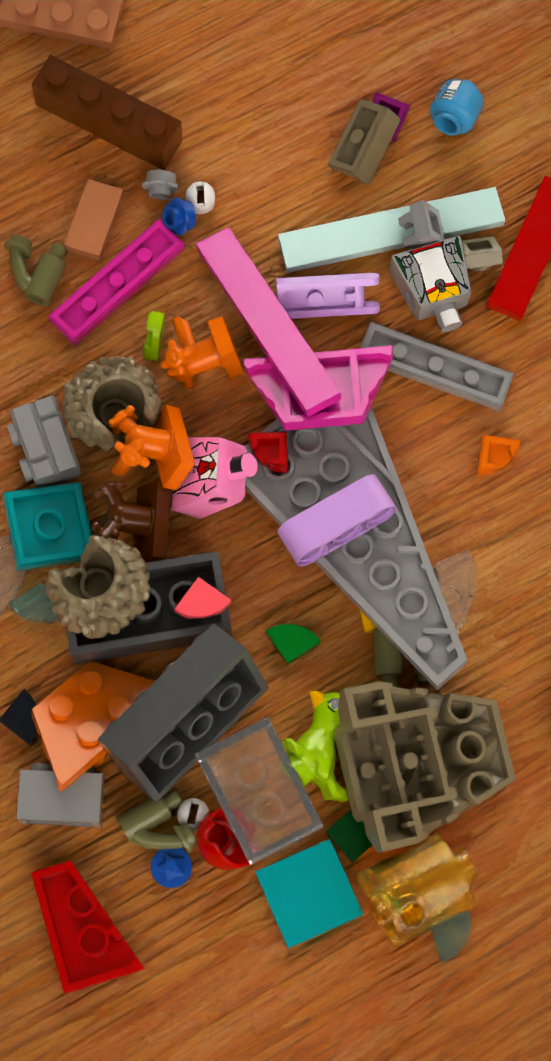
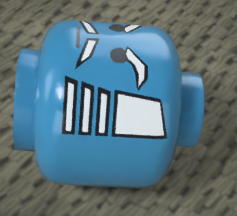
[430,79,484,136]

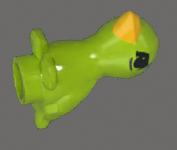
[280,691,349,802]

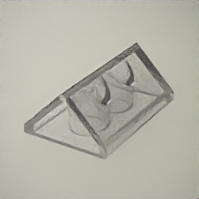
[195,717,324,865]

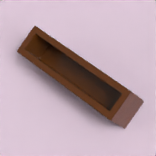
[32,54,182,170]

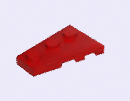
[31,860,145,995]

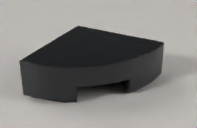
[0,689,38,746]

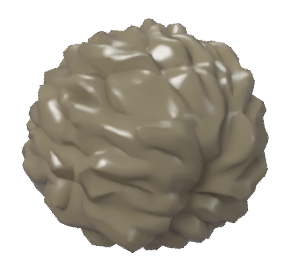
[62,355,162,452]
[46,535,150,639]

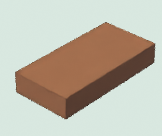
[64,179,124,261]

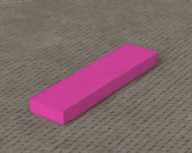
[48,219,185,347]

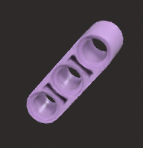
[277,474,397,567]

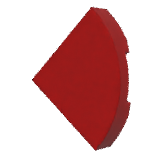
[248,432,288,473]

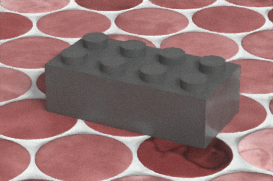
[66,551,232,665]
[98,623,269,803]

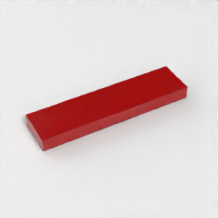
[486,175,551,322]

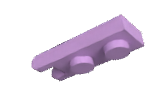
[276,273,380,319]

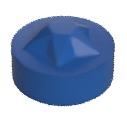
[151,848,192,889]

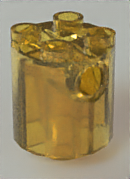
[355,832,478,948]

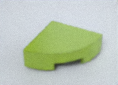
[143,311,166,362]

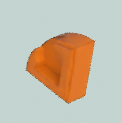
[476,434,521,475]

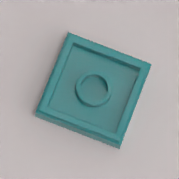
[2,482,92,571]
[255,839,364,949]

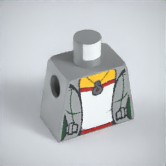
[389,235,471,333]

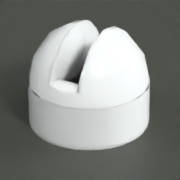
[185,181,215,214]
[177,798,209,832]

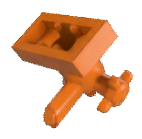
[161,316,245,389]
[108,405,195,490]

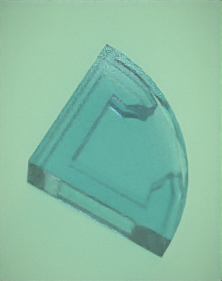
[8,582,58,623]
[429,911,471,963]

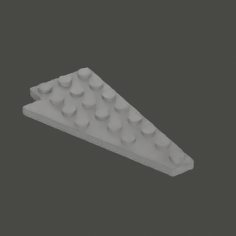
[245,407,467,690]

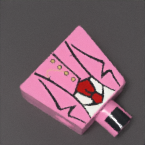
[171,437,258,519]

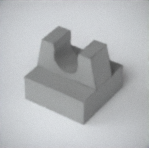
[398,200,445,250]

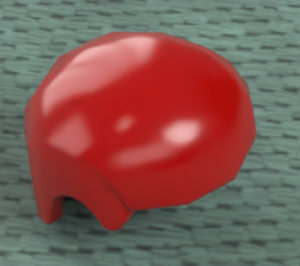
[197,806,259,870]

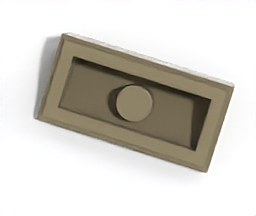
[327,99,400,184]

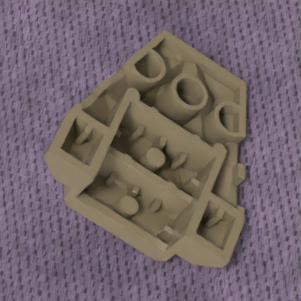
[334,681,516,853]

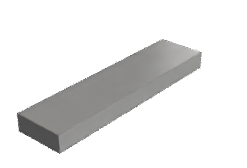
[360,322,514,412]

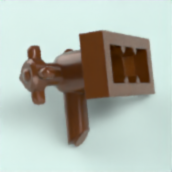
[89,480,171,563]

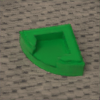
[265,624,321,666]

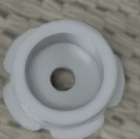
[142,170,178,200]

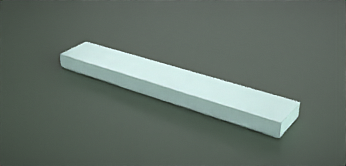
[278,187,505,273]

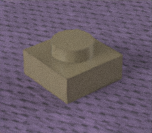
[462,236,503,271]

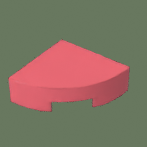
[174,577,231,619]

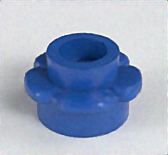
[162,198,196,235]

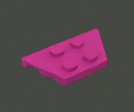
[244,345,393,431]

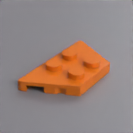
[32,661,155,792]

